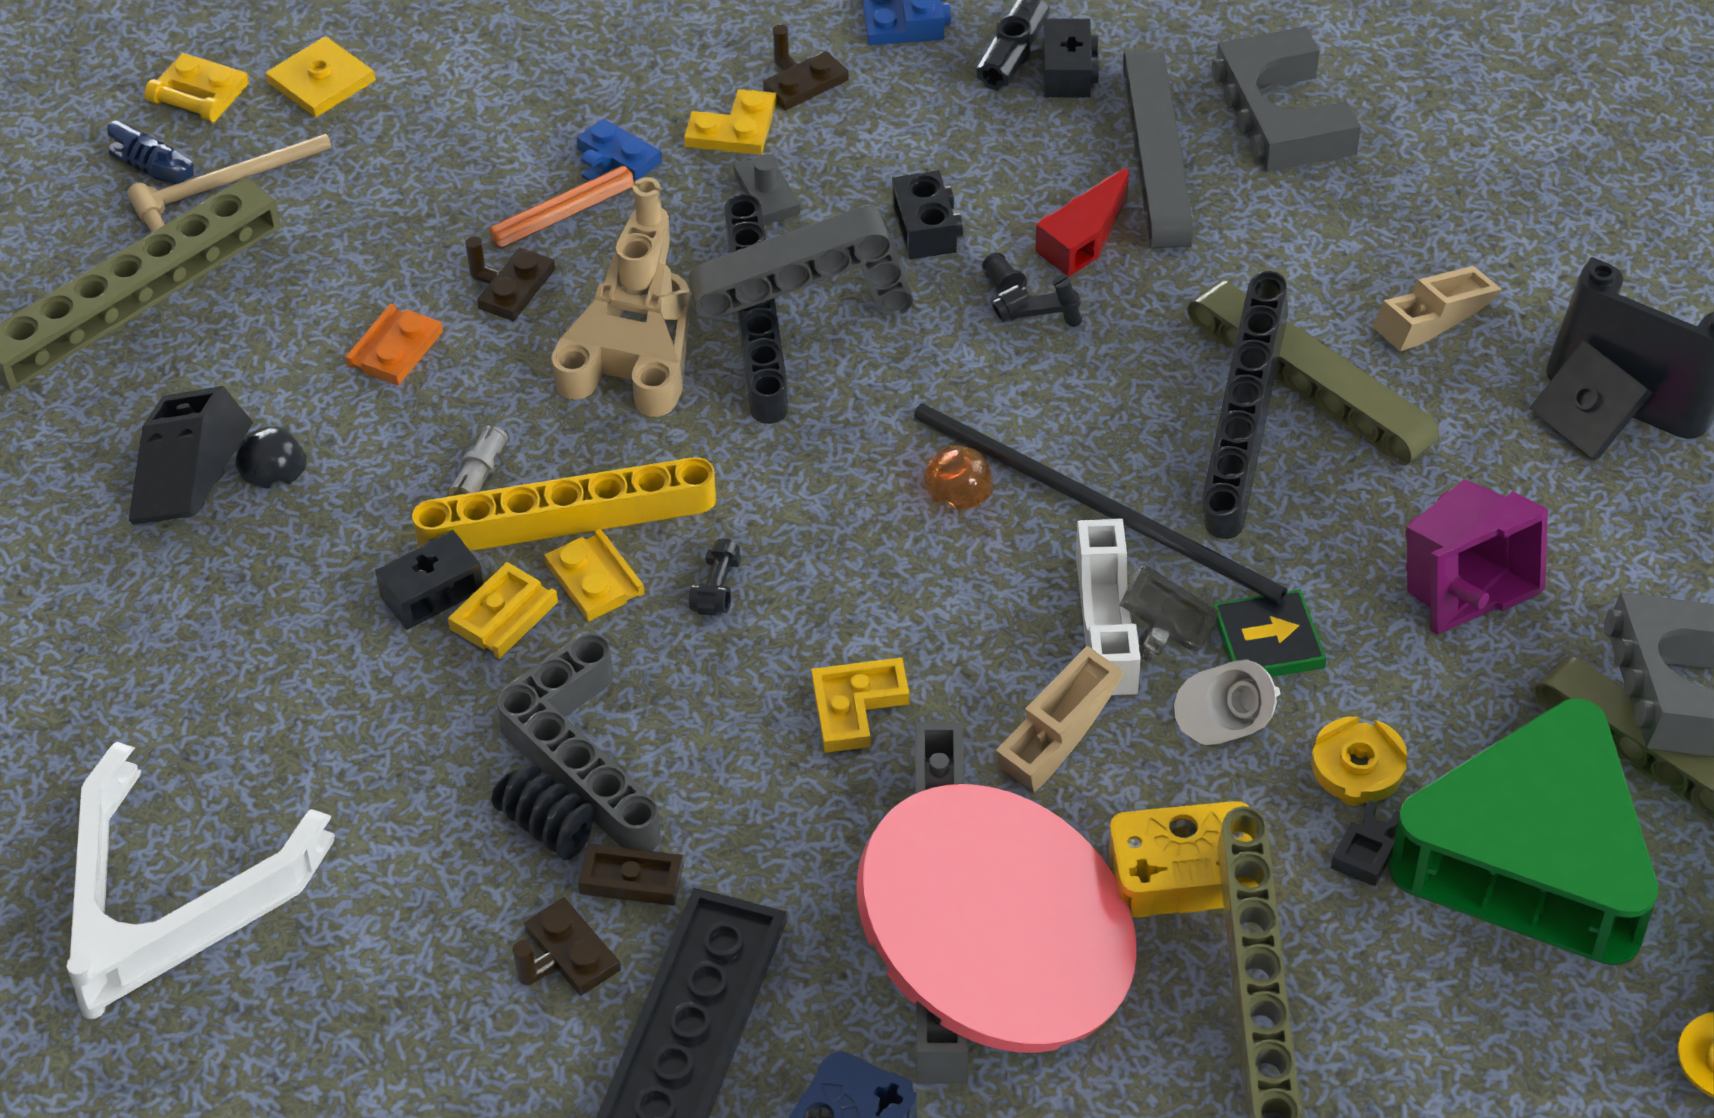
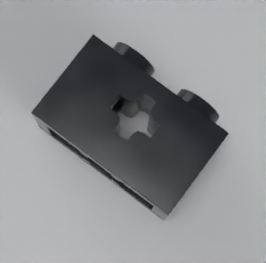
[1043,19,1099,98]
[375,530,483,630]

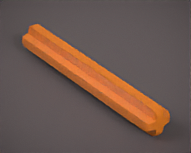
[489,166,634,248]

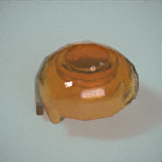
[923,446,994,510]

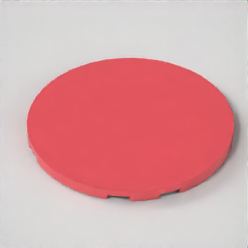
[856,784,1137,1053]

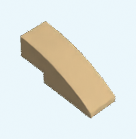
[1372,266,1502,352]
[996,645,1123,793]

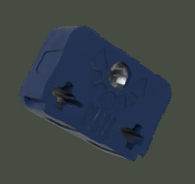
[789,1051,917,1118]

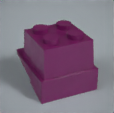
[1405,479,1548,635]

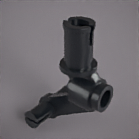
[982,252,1082,327]

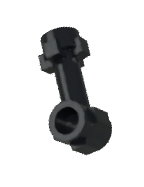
[689,538,741,616]

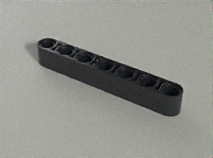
[725,194,788,424]
[1202,271,1288,539]

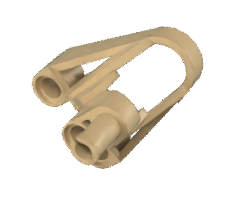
[551,177,691,417]

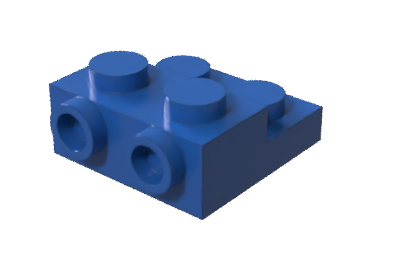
[862,0,951,45]

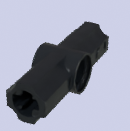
[976,0,1050,91]

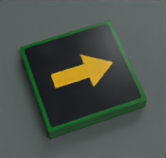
[1212,589,1327,677]

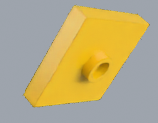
[265,36,376,118]

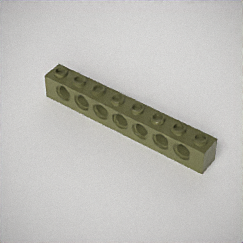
[0,176,281,392]

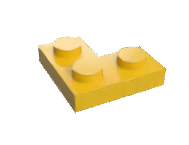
[684,89,777,155]
[811,657,910,753]

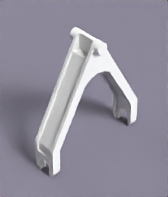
[67,742,335,1019]

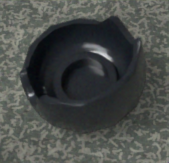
[235,426,307,489]

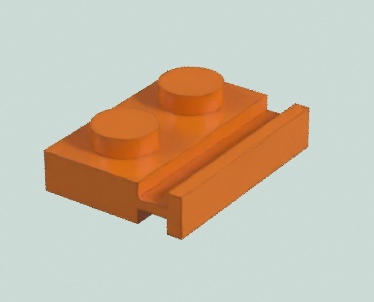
[345,303,443,386]

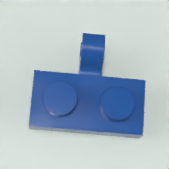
[576,118,662,182]

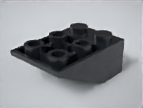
[129,386,253,524]

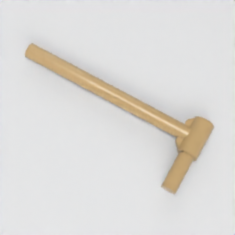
[127,134,331,233]

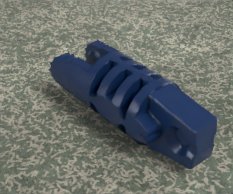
[107,120,194,184]

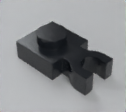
[1330,800,1400,887]

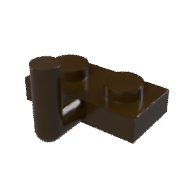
[763,24,849,111]
[465,236,555,321]
[512,897,621,996]

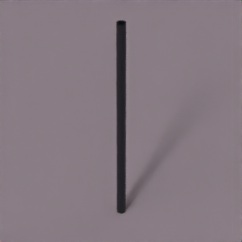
[914,403,1288,604]

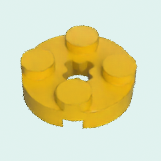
[1311,717,1407,806]

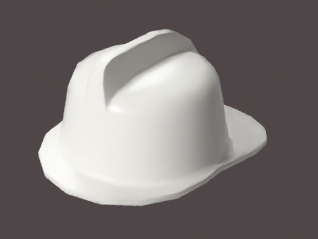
[1174,660,1281,745]

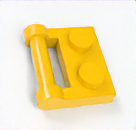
[144,53,249,123]

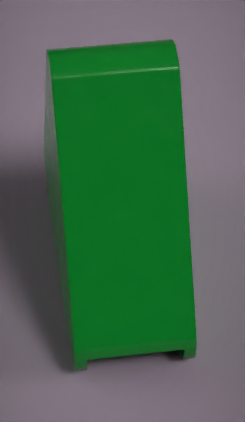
[1389,698,1659,965]

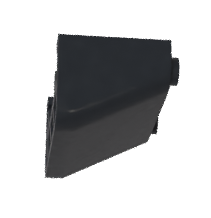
[1546,257,1714,439]

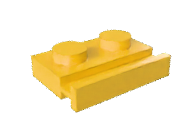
[544,528,645,622]
[448,562,558,659]

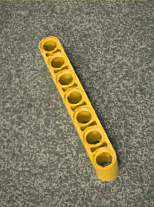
[412,457,716,551]

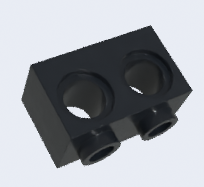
[892,170,963,260]

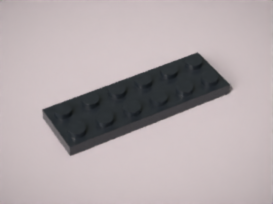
[596,887,787,1118]

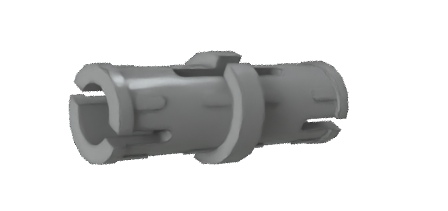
[449,425,508,496]

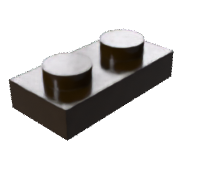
[578,843,684,906]

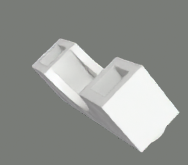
[1076,519,1140,695]

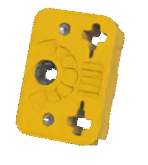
[1108,801,1258,918]

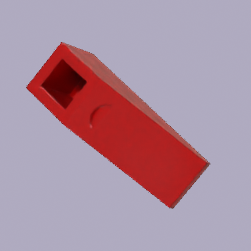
[1035,168,1129,276]

